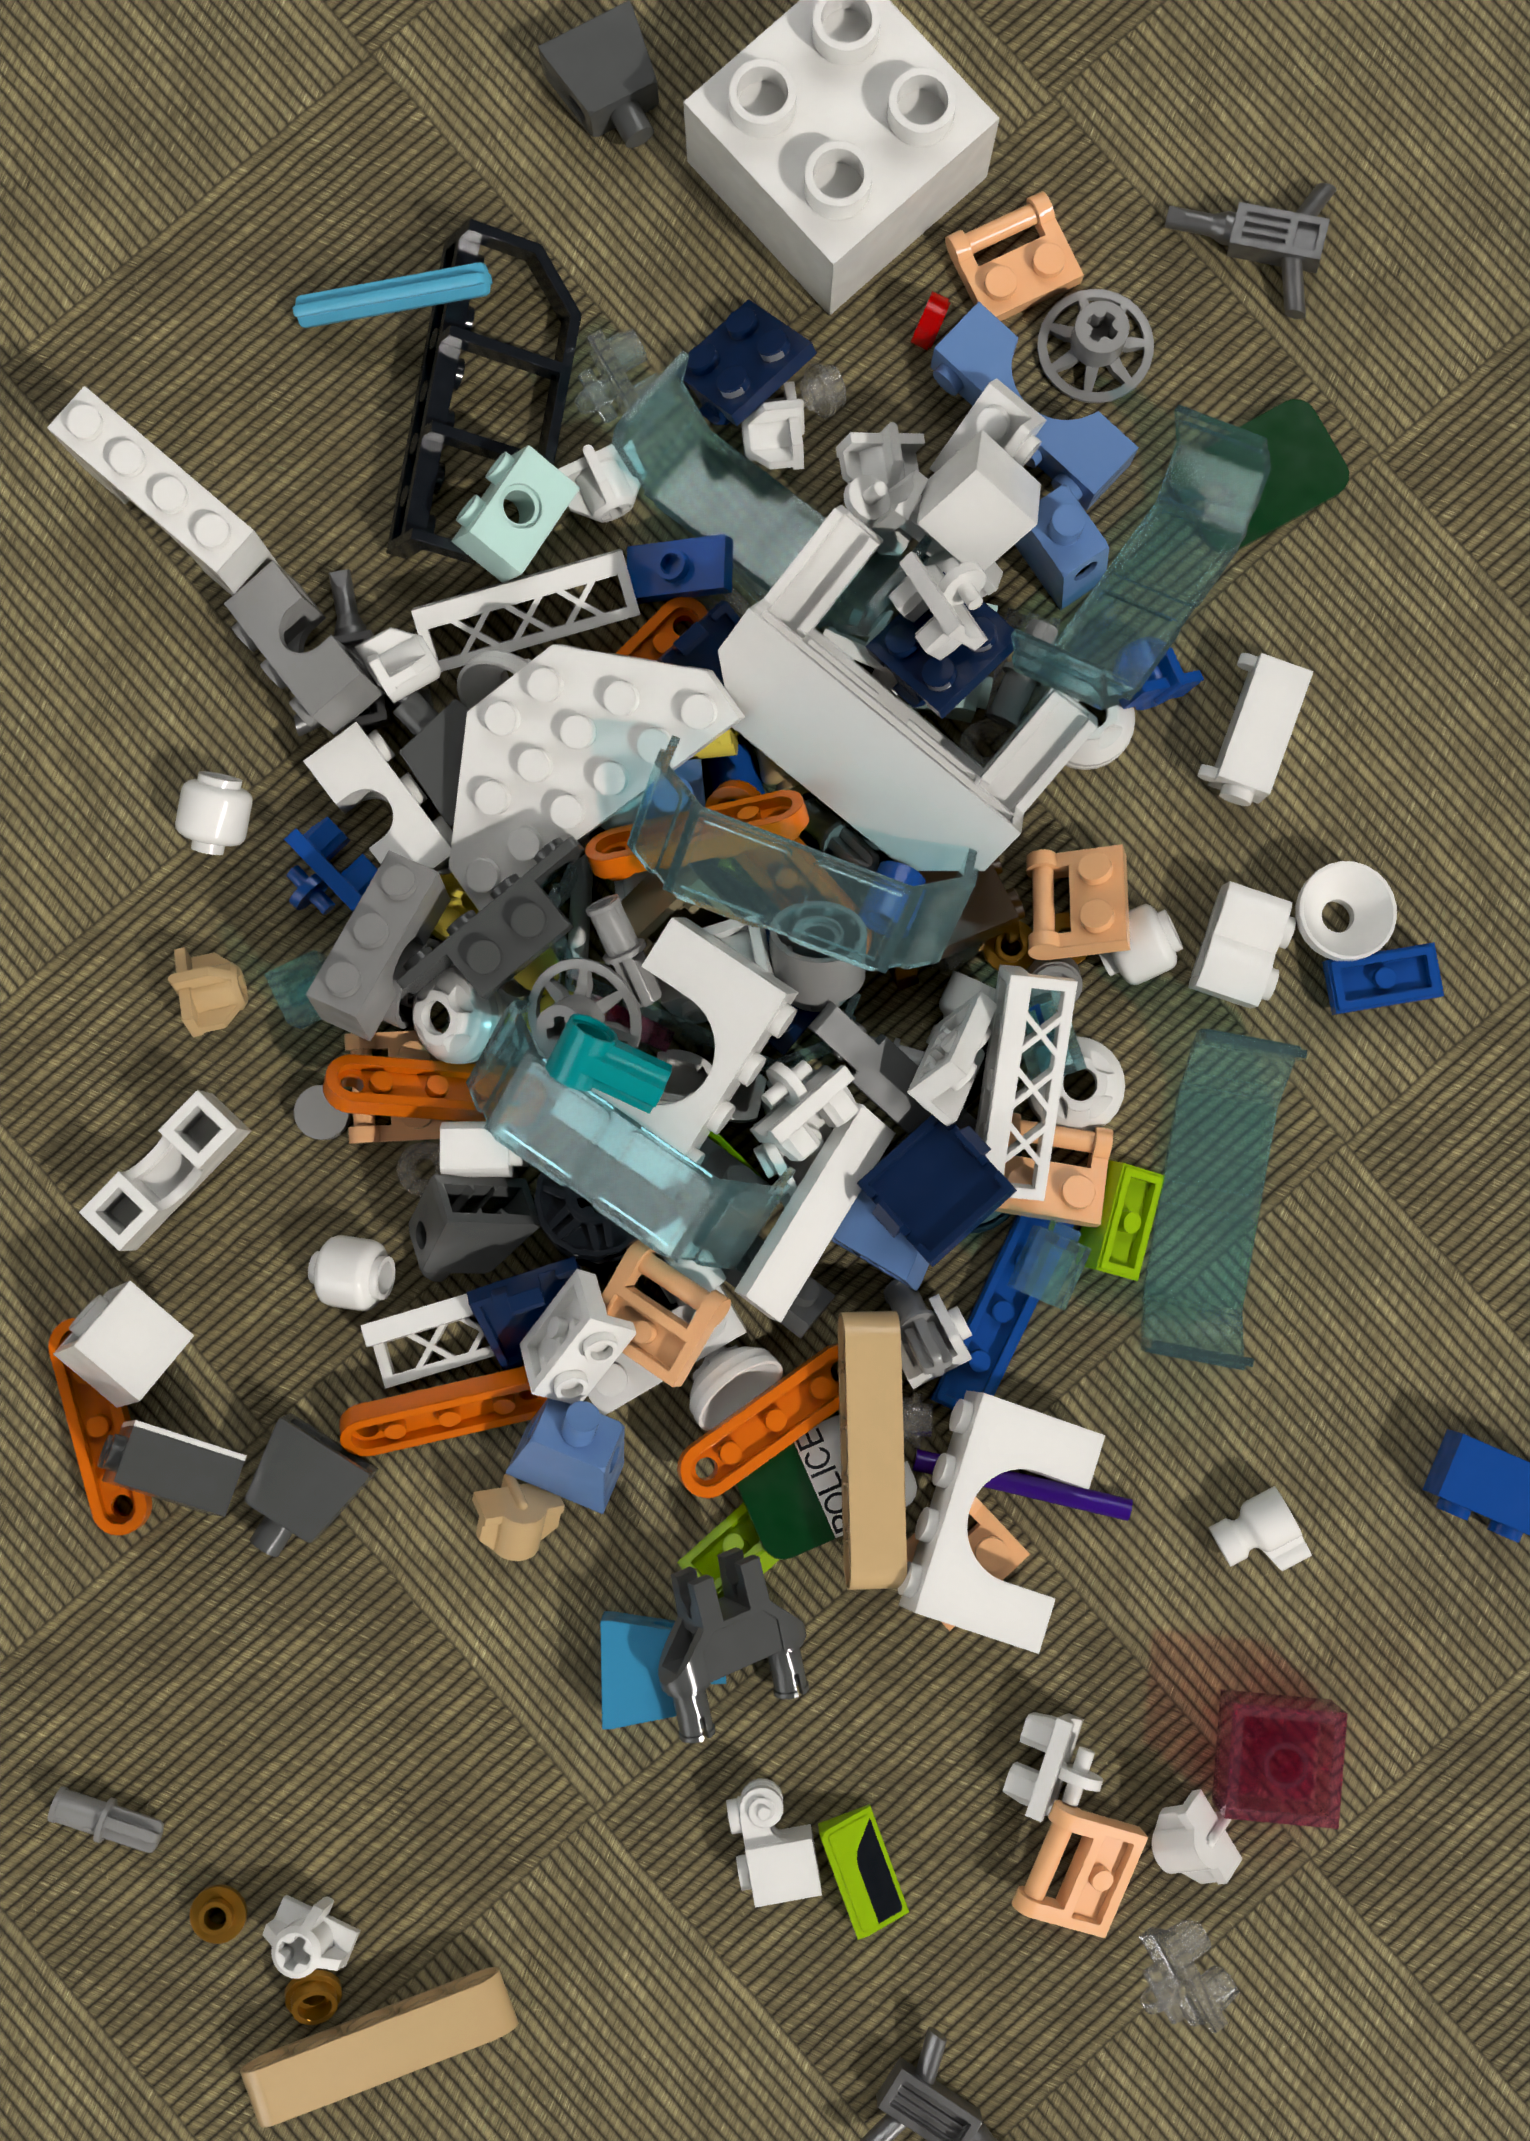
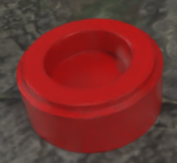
[910,291,951,350]

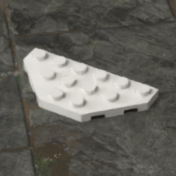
[449,644,745,912]

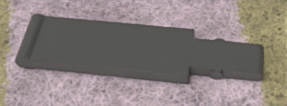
[808,1001,977,1135]

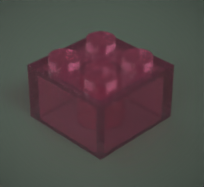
[1212,1689,1348,1829]

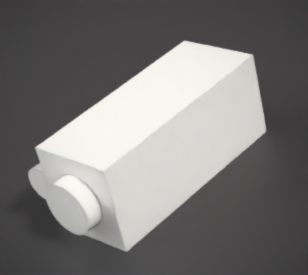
[1197,653,1314,806]

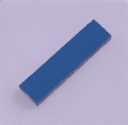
[930,1215,1074,1410]

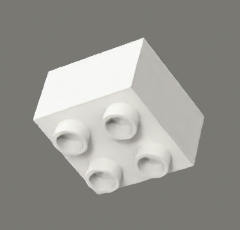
[683,0,1000,316]

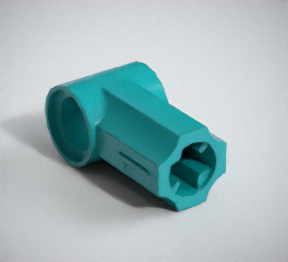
[545,1013,672,1114]

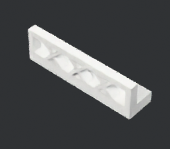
[411,549,640,672]
[975,964,1078,1201]
[360,1264,582,1389]

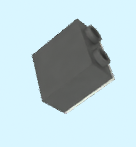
[97,1420,247,1517]

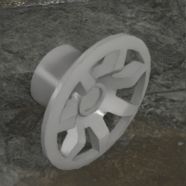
[1037,289,1154,403]
[527,958,642,1059]

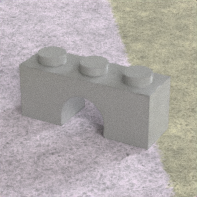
[224,560,385,736]
[305,851,451,1041]

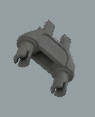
[658,1547,809,1743]

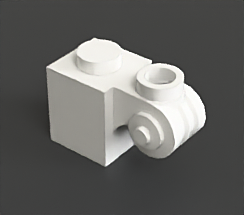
[726,1778,822,1908]

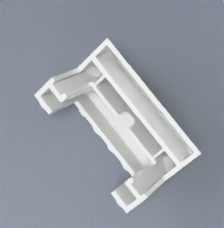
[718,505,1098,871]

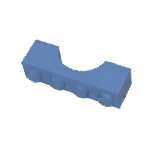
[930,302,1139,511]

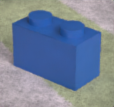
[1422,1429,1530,1543]

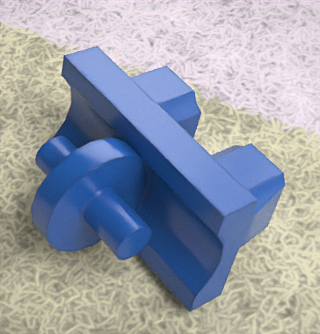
[284,817,378,915]

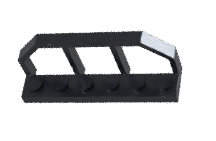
[386,219,582,565]

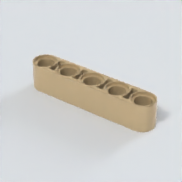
[838,1311,907,1590]
[240,1967,519,2128]

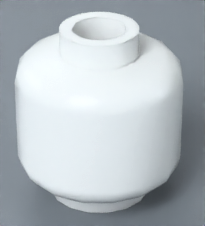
[175,771,253,855]
[1099,904,1183,985]
[308,1235,396,1311]

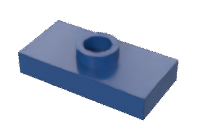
[627,534,733,604]
[1322,942,1444,1015]

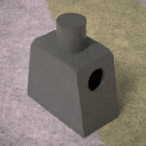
[538,0,659,148]
[393,691,470,826]
[409,1174,541,1282]
[245,1413,379,1557]

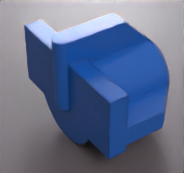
[1112,639,1204,710]

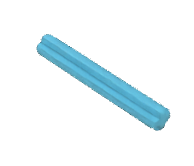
[293,262,493,328]

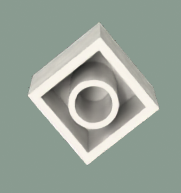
[917,430,1041,571]
[53,1281,194,1408]

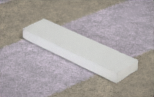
[734,1103,896,1323]

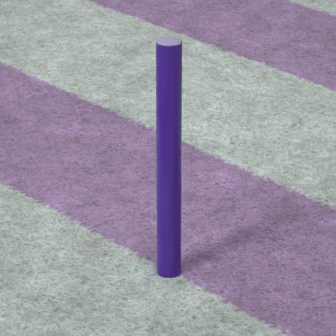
[912,1449,1133,1521]

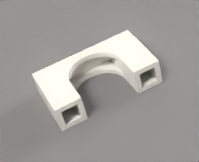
[47,386,281,596]
[552,917,799,1188]
[898,1390,1105,1654]

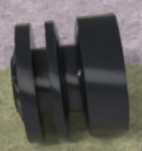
[534,1139,656,1268]

